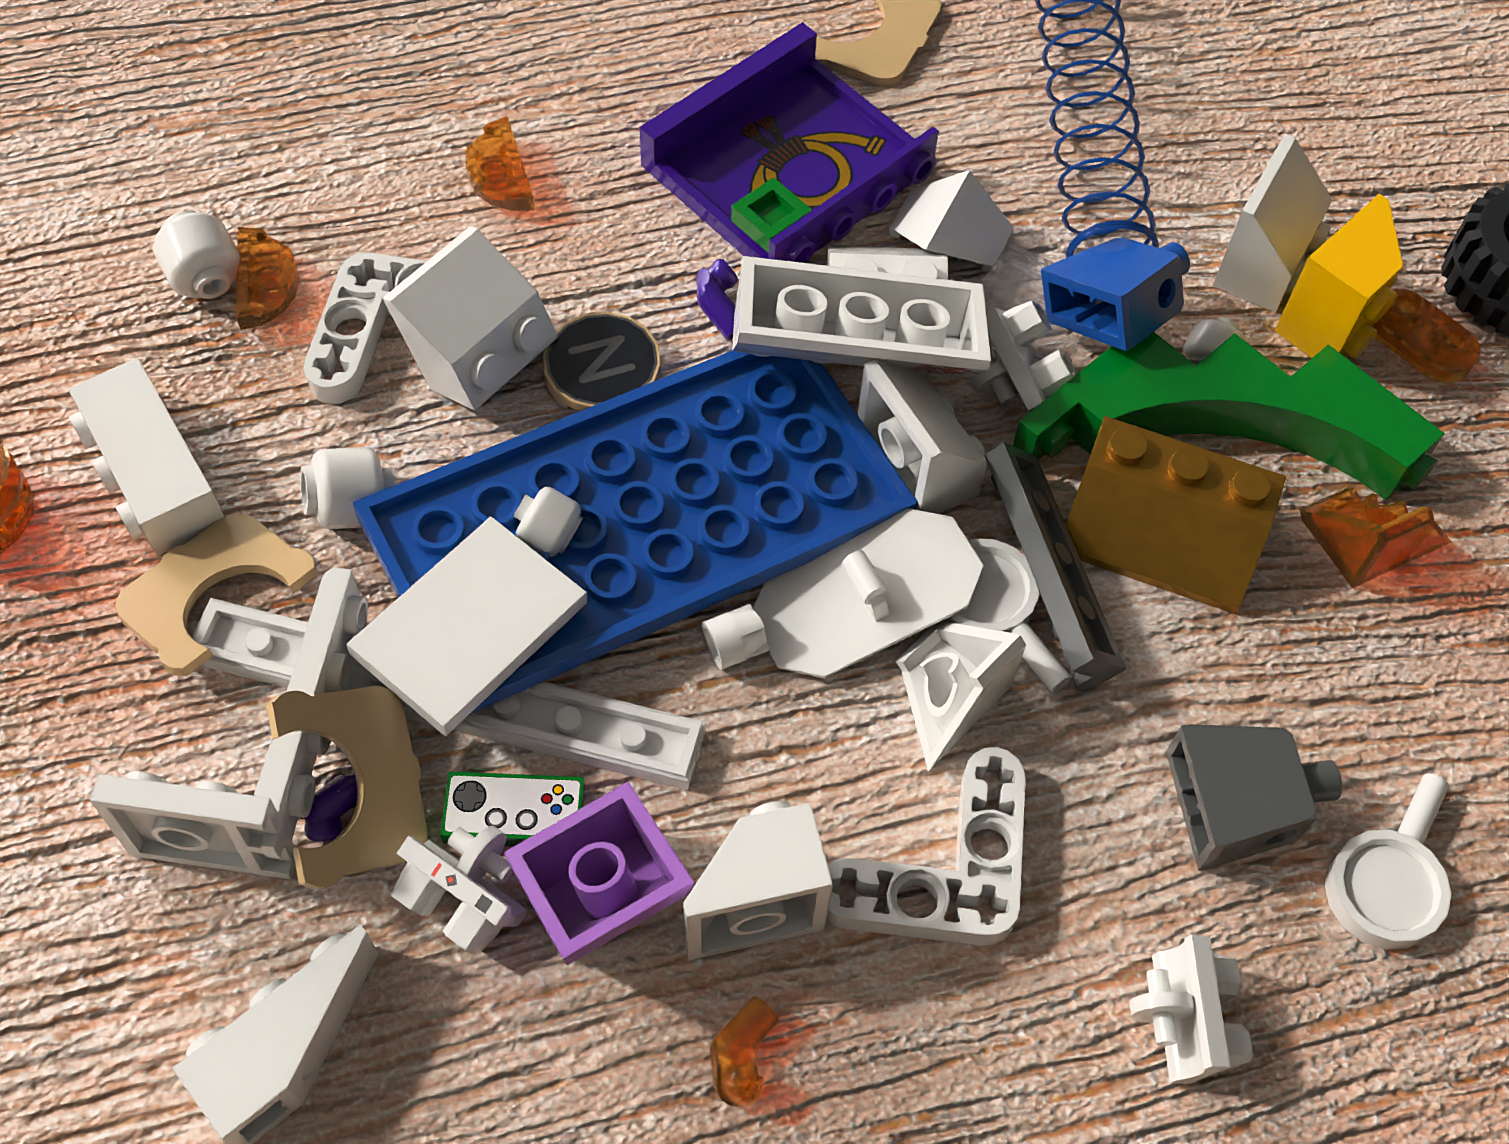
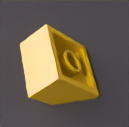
[1274,193,1403,359]

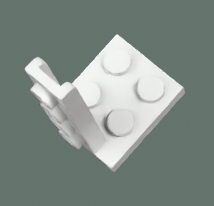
[89,568,368,879]

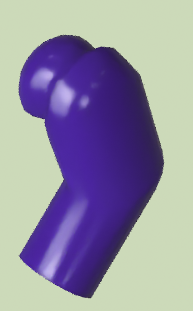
[696,259,738,341]
[300,774,357,842]

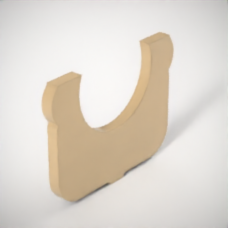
[815,0,941,86]
[115,514,318,677]
[266,686,427,889]

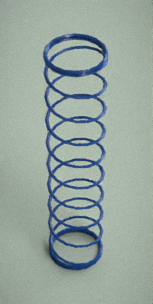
[1035,0,1159,258]

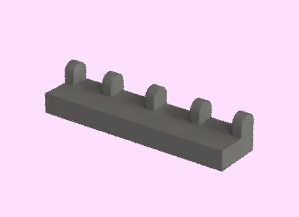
[984,442,1127,692]

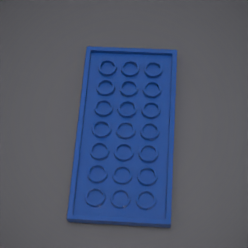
[352,351,918,715]

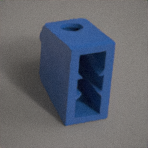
[1041,238,1190,351]

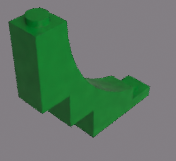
[1013,332,1445,501]

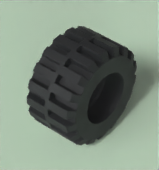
[1441,183,1509,336]

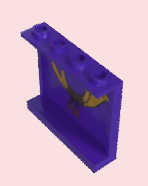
[639,22,939,263]

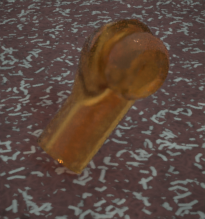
[709,996,779,1107]

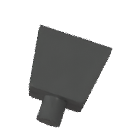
[1166,724,1342,871]

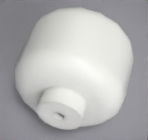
[1183,317,1248,364]
[513,487,583,557]

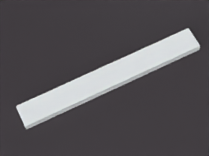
[192,598,706,790]

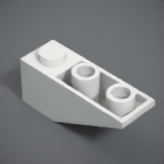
[172,924,379,1144]

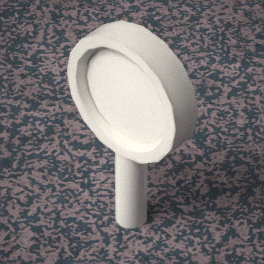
[942,539,1072,693]
[1324,774,1451,950]

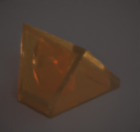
[1299,487,1452,588]

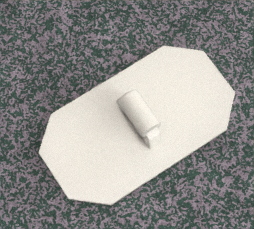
[753,509,984,678]

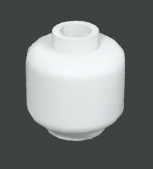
[153,210,242,299]
[300,447,396,529]

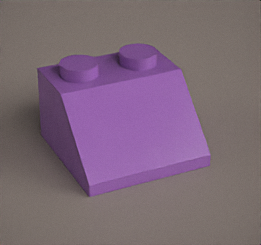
[503,781,695,966]

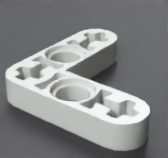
[303,252,427,404]
[826,747,1026,946]

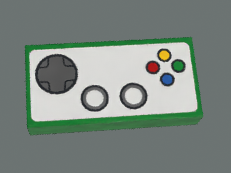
[440,771,585,847]

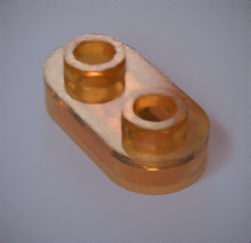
[1371,288,1480,383]

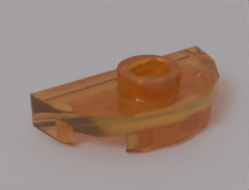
[465,116,535,211]
[236,227,300,330]

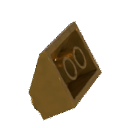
[1066,416,1287,614]

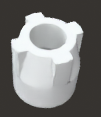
[702,604,770,670]

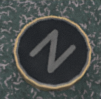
[543,312,661,411]

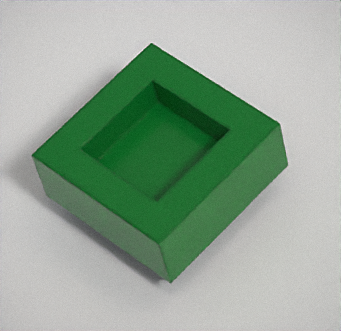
[731,177,812,253]

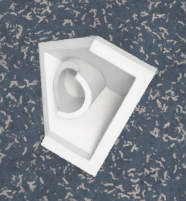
[889,170,1014,274]
[895,621,1026,772]

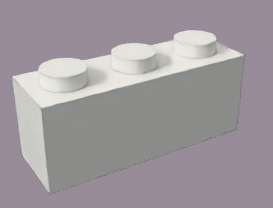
[68,357,224,557]

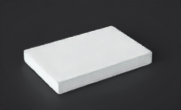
[346,517,587,737]

